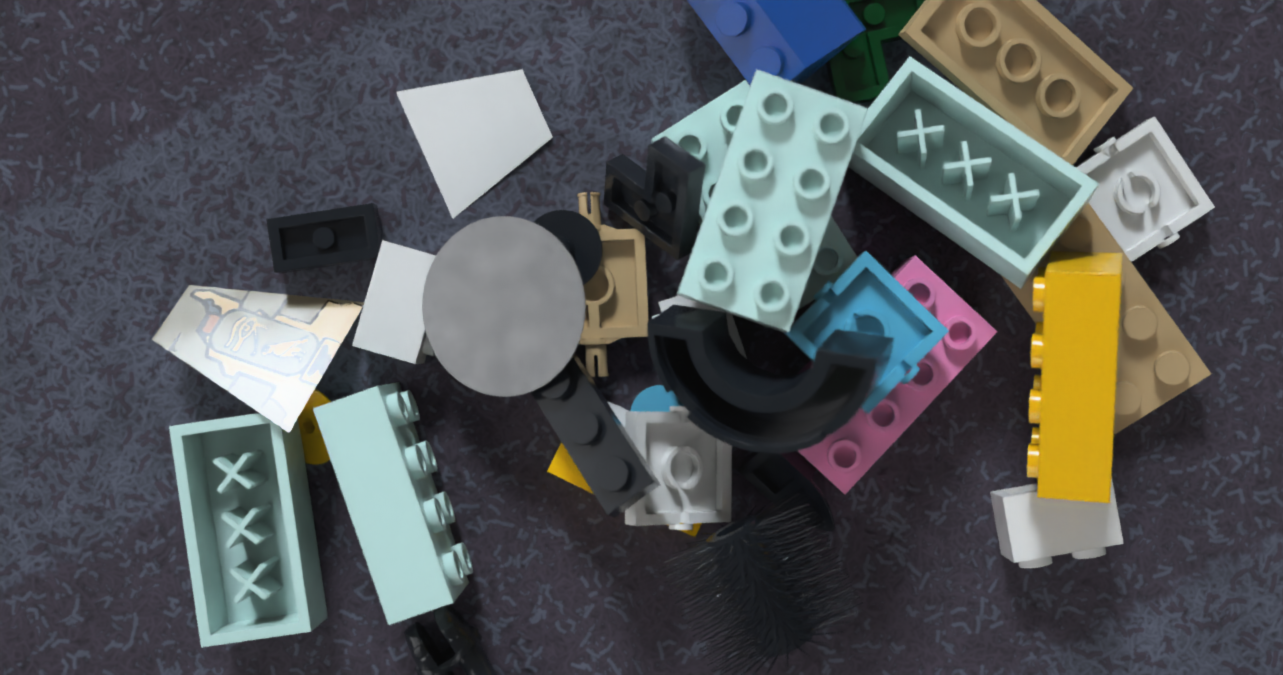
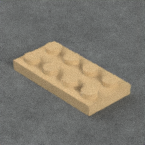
[898,0,1133,166]
[1001,203,1211,434]

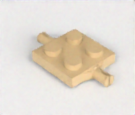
[577,192,649,377]

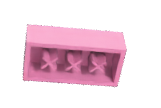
[798,256,997,494]

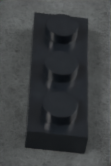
[531,352,660,518]

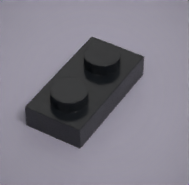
[266,203,383,274]

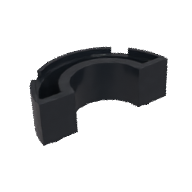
[647,304,894,453]

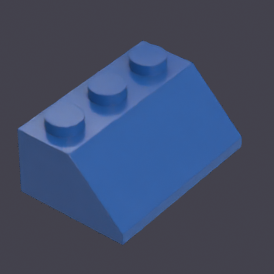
[687,0,867,86]

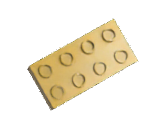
[1027,251,1122,503]

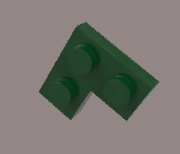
[826,0,925,104]

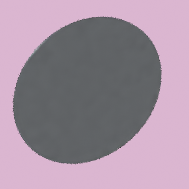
[422,216,586,397]

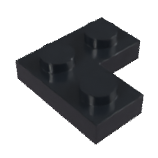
[603,136,706,260]

